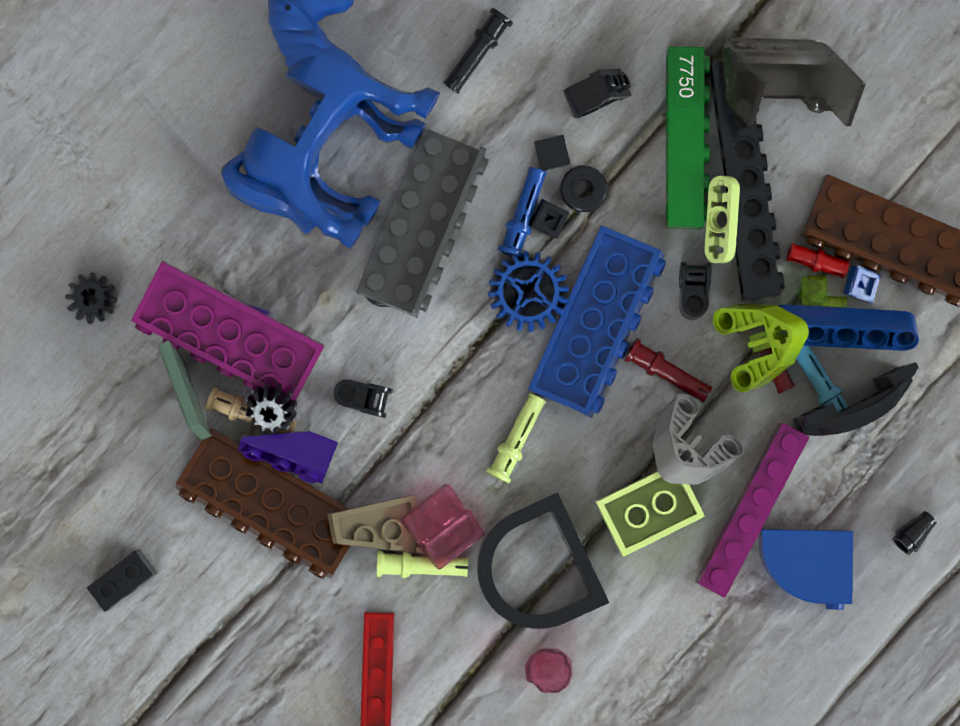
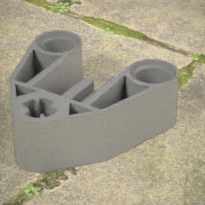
[652,393,743,485]

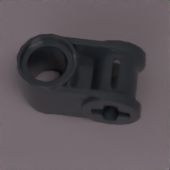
[679,262,712,320]
[334,380,393,418]

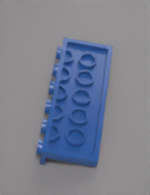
[528,225,666,418]

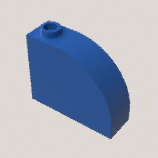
[758,529,853,610]

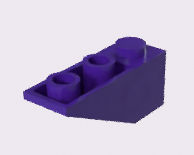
[238,431,338,484]

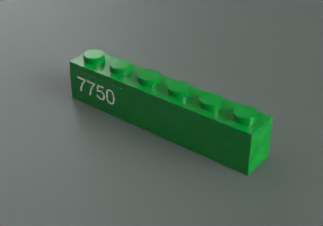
[666,47,710,229]

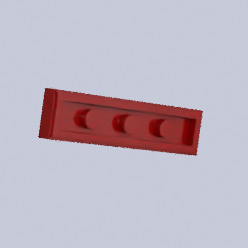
[360,612,394,726]

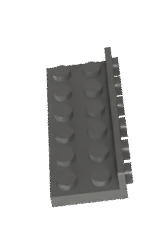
[356,128,489,318]

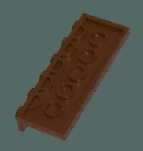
[801,174,960,307]
[176,427,350,580]

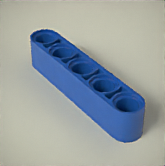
[778,305,919,351]

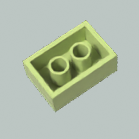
[595,471,705,557]

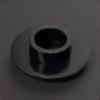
[560,165,607,212]

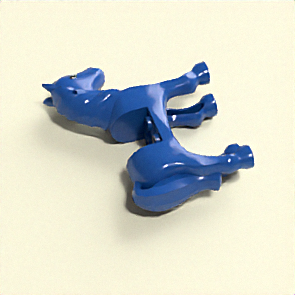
[221,0,441,249]

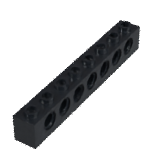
[709,57,785,302]

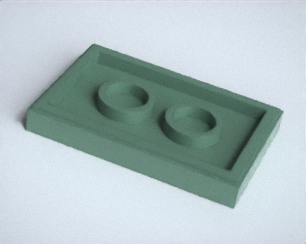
[158,341,212,440]

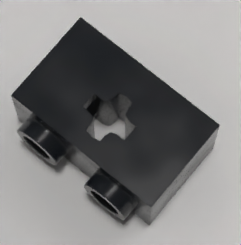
[87,550,158,612]

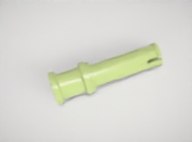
[485,393,546,484]
[376,550,468,578]

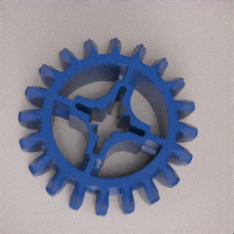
[488,251,569,332]

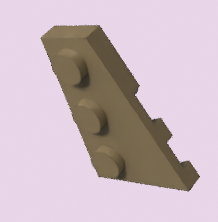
[327,495,426,554]

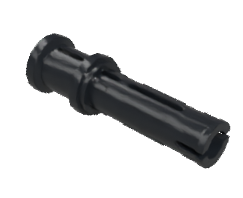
[443,8,513,94]

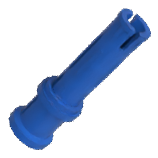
[497,167,547,259]

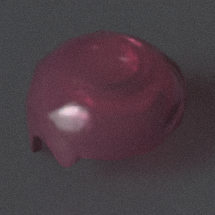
[525,648,574,693]

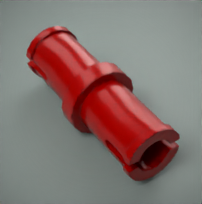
[786,242,849,279]

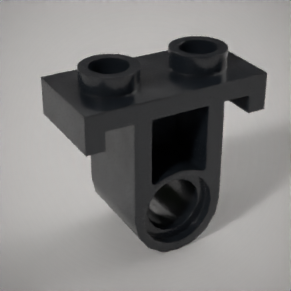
[563,68,632,119]

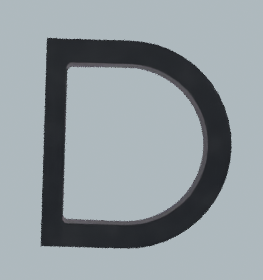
[477,493,609,629]

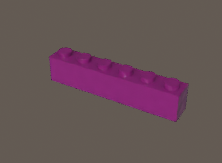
[695,423,810,598]

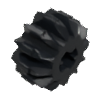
[65,272,118,324]
[245,381,297,435]

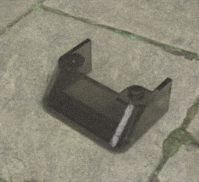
[722,38,866,126]

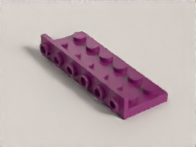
[131,260,325,400]

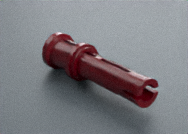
[624,338,713,403]

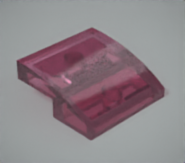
[400,484,485,570]

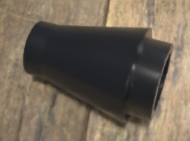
[892,511,937,555]

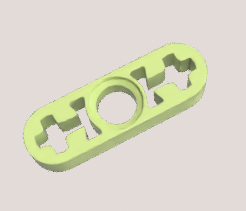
[705,176,740,263]

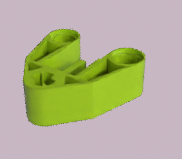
[713,304,809,392]

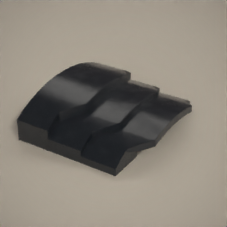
[793,362,919,436]

